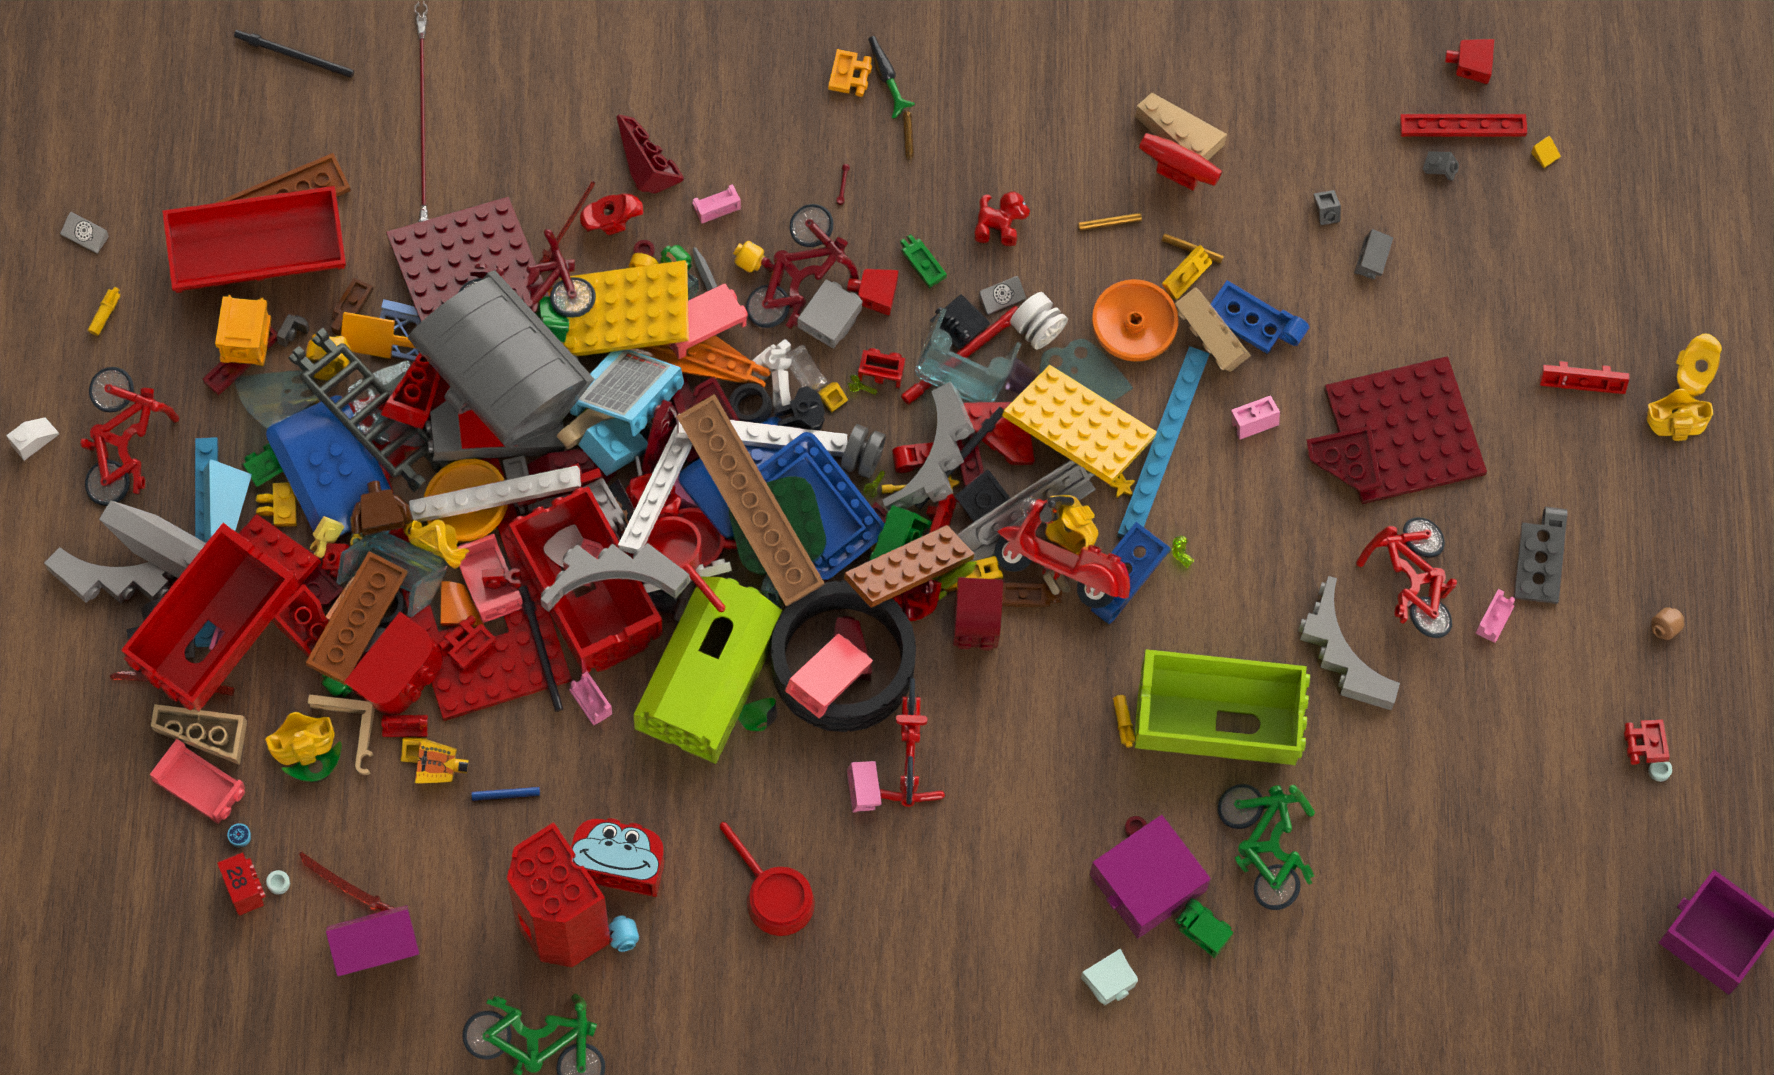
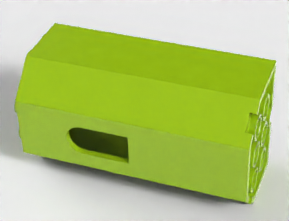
[633,576,782,764]
[1135,649,1310,765]

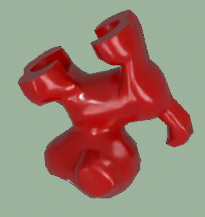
[974,191,1030,246]

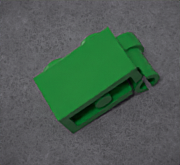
[535,296,569,342]
[1175,898,1233,959]

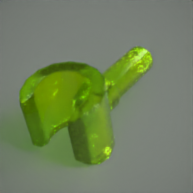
[847,375,878,395]
[864,470,886,498]

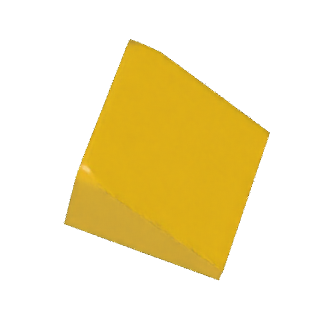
[1531,136,1561,168]
[818,382,848,413]
[401,737,427,763]

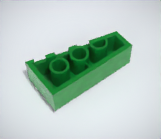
[870,505,932,561]

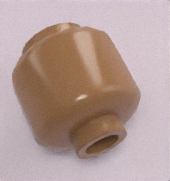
[1651,607,1684,640]

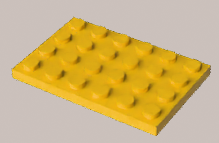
[560,260,689,356]
[1002,365,1157,485]

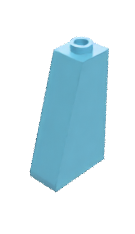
[203,459,252,543]

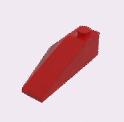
[271,584,329,657]

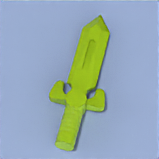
[933,561,977,600]

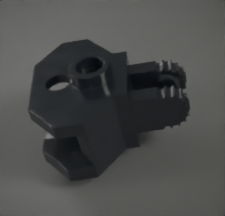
[773,386,825,431]

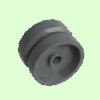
[841,424,886,479]

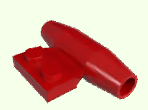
[1139,133,1222,191]

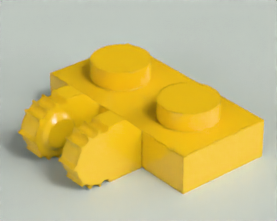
[256,482,297,527]

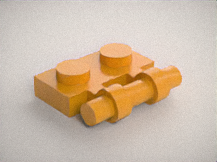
[828,49,872,97]

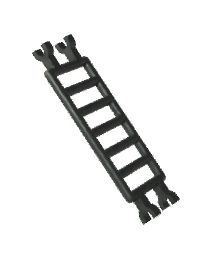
[288,328,449,492]

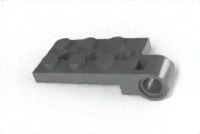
[1514,506,1567,604]

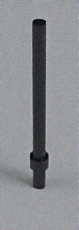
[234,30,354,78]
[914,406,1004,510]
[519,586,563,712]

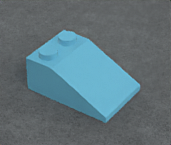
[578,418,648,476]

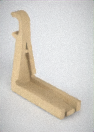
[308,694,375,775]

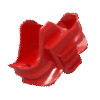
[580,194,644,235]
[625,473,681,519]

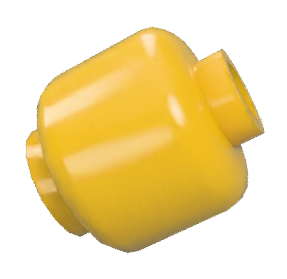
[733,241,765,273]

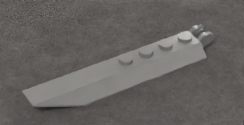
[957,460,1096,561]
[99,501,206,578]

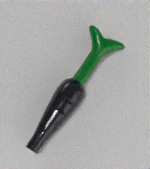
[868,36,915,118]

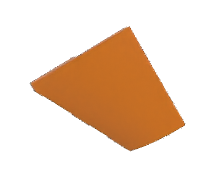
[441,581,484,628]

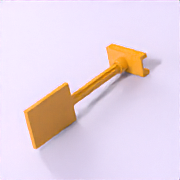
[341,312,417,359]

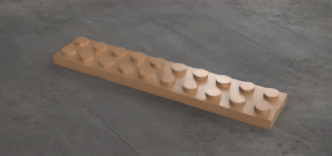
[676,394,825,607]

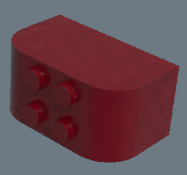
[953,577,1003,651]

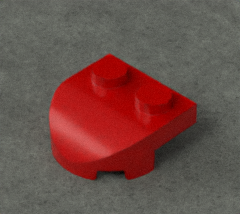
[893,579,942,621]

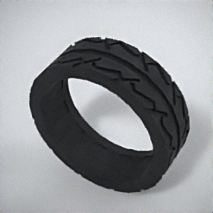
[771,581,916,732]

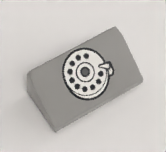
[60,212,109,254]
[978,276,1026,315]

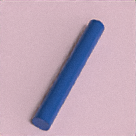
[472,787,540,801]

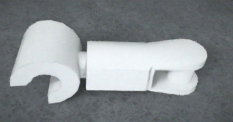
[765,349,792,409]

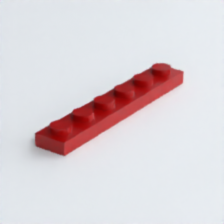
[1400,114,1528,137]

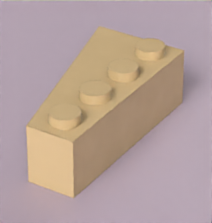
[1135,93,1227,160]
[1175,288,1251,372]
[151,704,247,765]

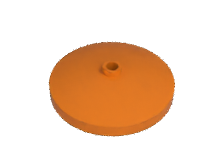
[1092,279,1178,361]

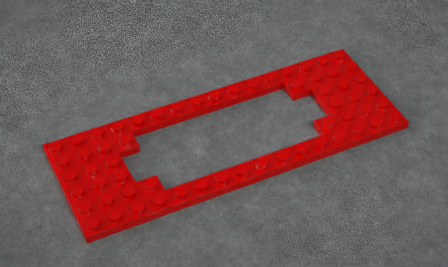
[349,376,572,721]

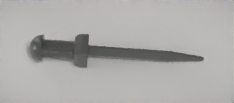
[693,247,718,291]

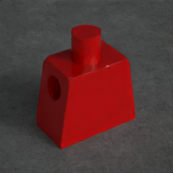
[1445,39,1495,84]
[847,269,899,316]

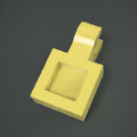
[310,516,344,558]

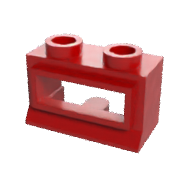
[858,348,906,389]

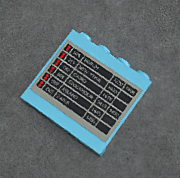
[570,350,684,436]

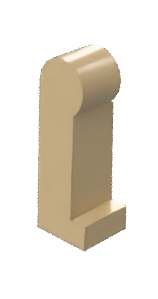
[557,408,614,449]

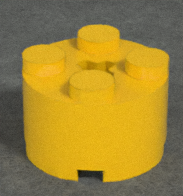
[306,334,351,381]

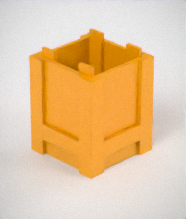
[215,295,272,366]

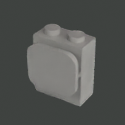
[798,279,862,349]

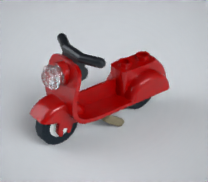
[994,496,1130,608]

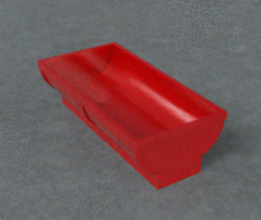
[162,186,346,294]

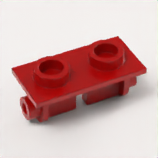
[381,715,428,737]

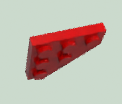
[963,402,1035,465]

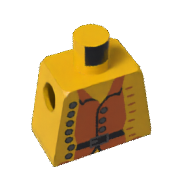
[415,739,469,783]

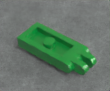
[900,234,947,288]

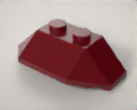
[527,449,617,498]

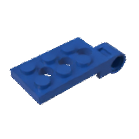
[1211,280,1310,354]
[1091,522,1171,624]

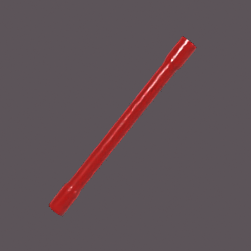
[901,306,1018,405]

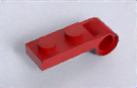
[892,442,934,473]

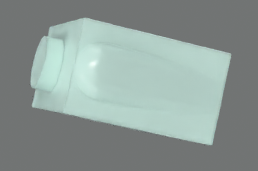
[1081,949,1138,1006]

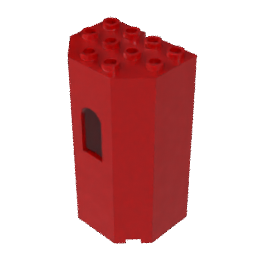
[509,486,662,673]
[121,523,299,712]
[507,822,610,967]

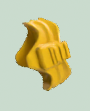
[1676,334,1722,397]
[1647,389,1713,441]
[1045,495,1098,555]
[408,520,470,569]
[265,712,334,766]

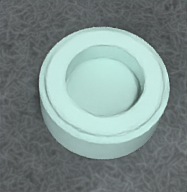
[1648,762,1672,782]
[266,870,290,894]

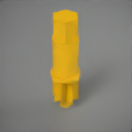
[87,287,121,336]
[1113,695,1135,748]

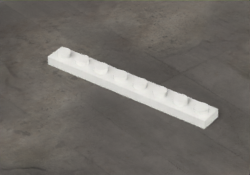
[676,414,848,457]
[618,424,693,554]
[409,466,581,522]

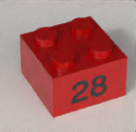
[217,852,266,916]

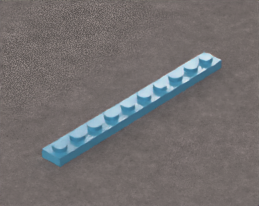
[1117,346,1210,538]
[195,437,218,647]

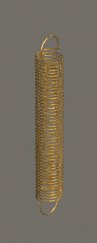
[903,108,914,164]

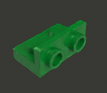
[241,443,283,487]

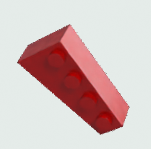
[381,353,441,429]

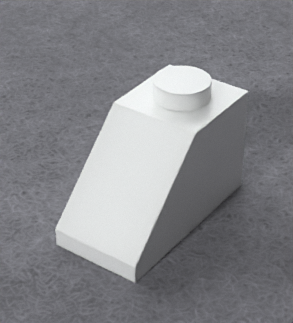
[6,418,59,461]

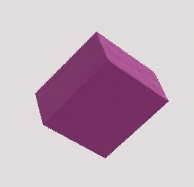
[1089,815,1211,939]
[1659,869,1774,995]
[326,905,419,976]

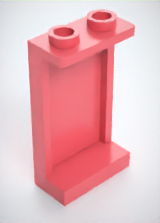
[669,283,748,359]
[457,534,523,623]
[785,633,873,719]
[150,739,245,824]

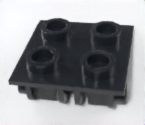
[930,294,990,350]

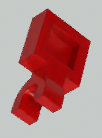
[482,568,521,589]

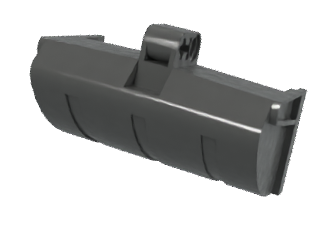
[408,270,595,449]

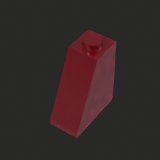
[833,616,872,682]

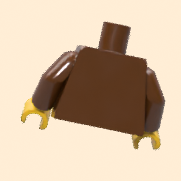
[350,481,413,547]

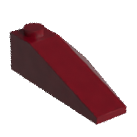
[616,114,685,194]

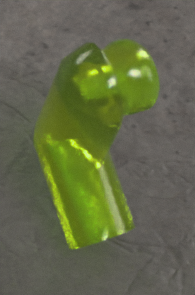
[1172,535,1194,568]

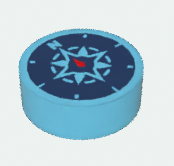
[227,824,251,848]

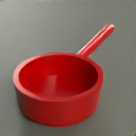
[678,508,737,568]
[645,516,726,612]
[719,822,815,936]

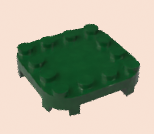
[728,476,827,575]

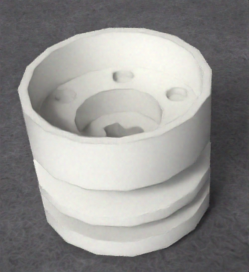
[1010,292,1068,350]

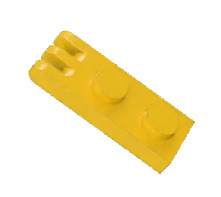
[1162,245,1212,300]

